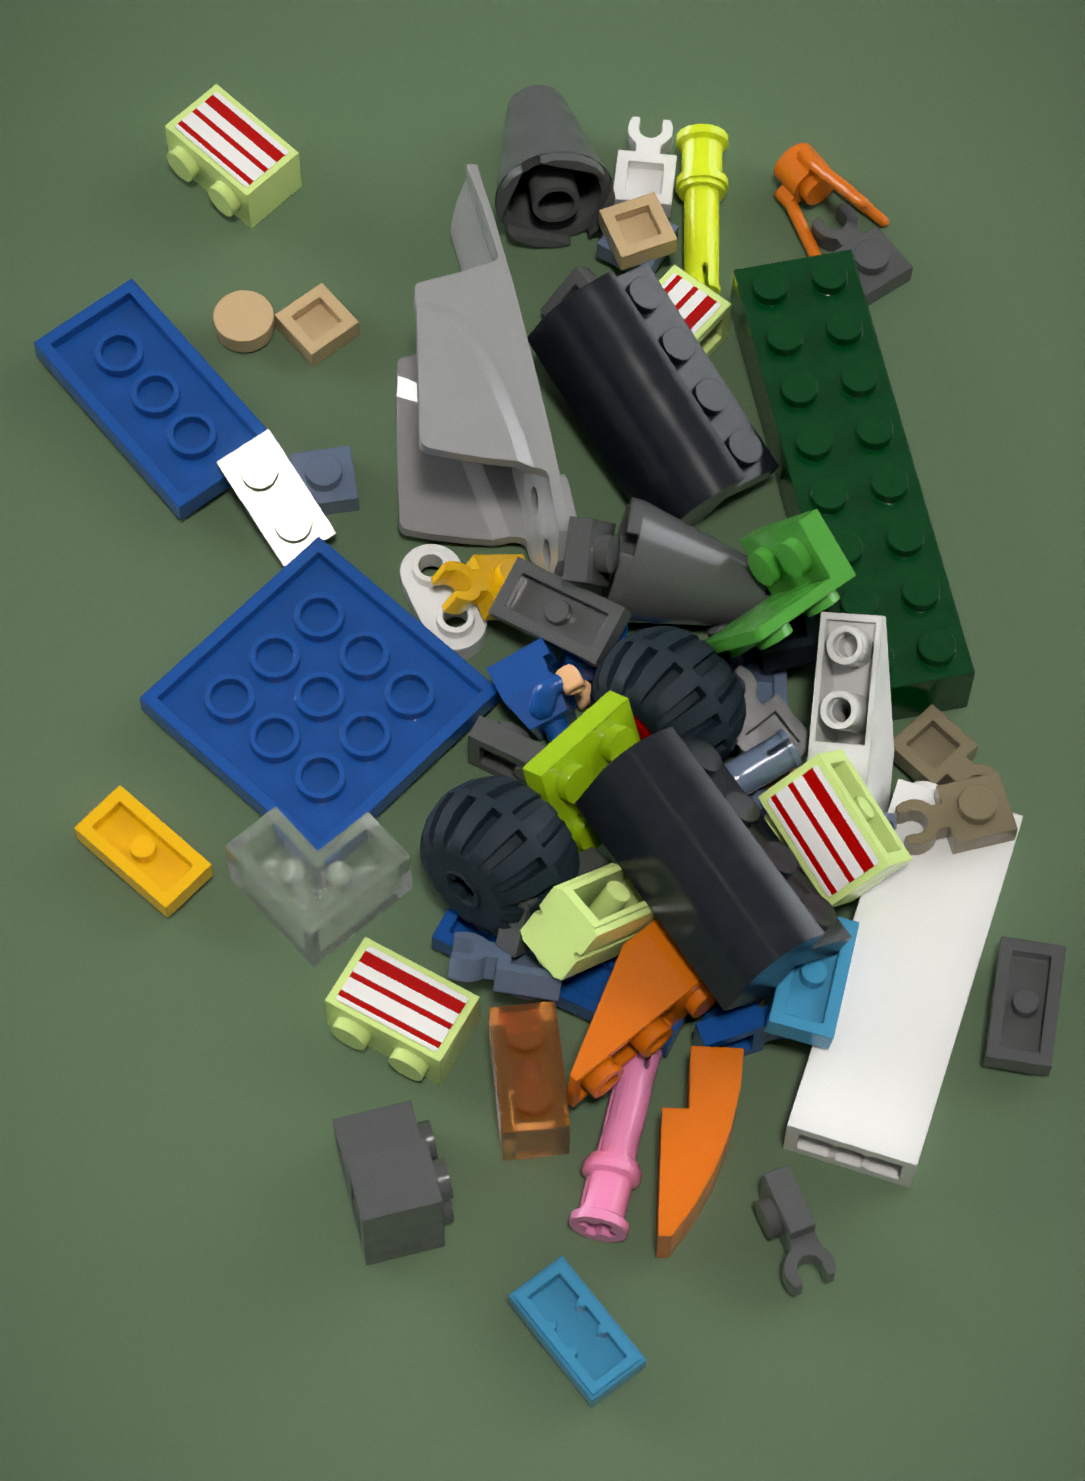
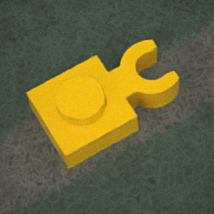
[431,554,526,620]

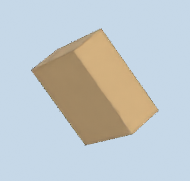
[598,192,677,270]
[274,283,360,367]

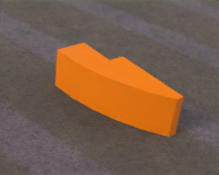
[656,1046,744,1258]

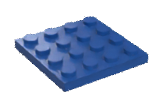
[139,536,500,868]

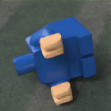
[486,637,592,742]

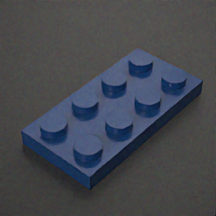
[34,278,278,520]

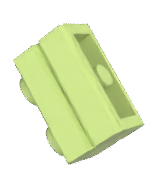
[520,862,657,980]

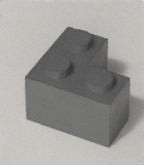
[333,1100,454,1266]

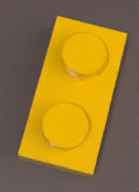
[74,785,213,918]

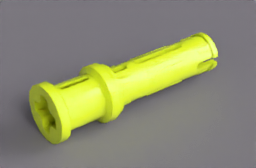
[675,124,728,295]

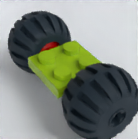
[420,626,746,936]

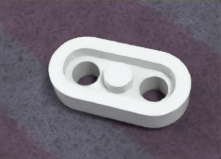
[400,544,487,660]

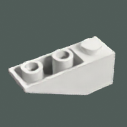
[807,612,894,813]

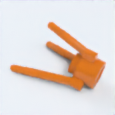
[774,142,889,257]

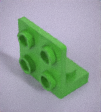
[705,509,856,658]

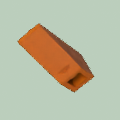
[567,918,717,1107]

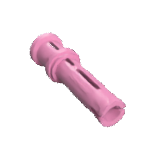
[569,1049,663,1242]

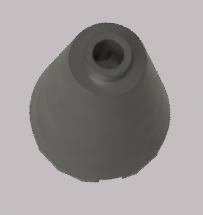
[495,85,615,248]
[601,497,771,626]

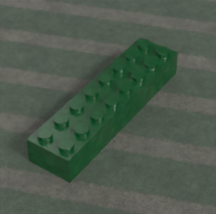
[730,249,975,721]

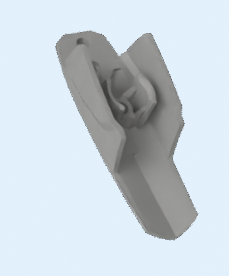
[395,164,577,577]

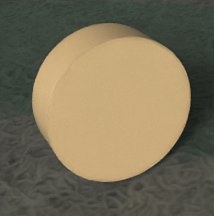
[213,290,275,353]

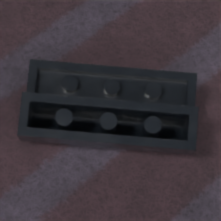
[527,264,779,526]
[575,727,851,1011]

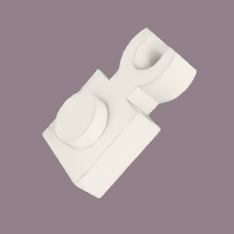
[614,116,677,218]

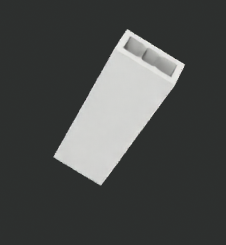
[783,779,1023,1189]

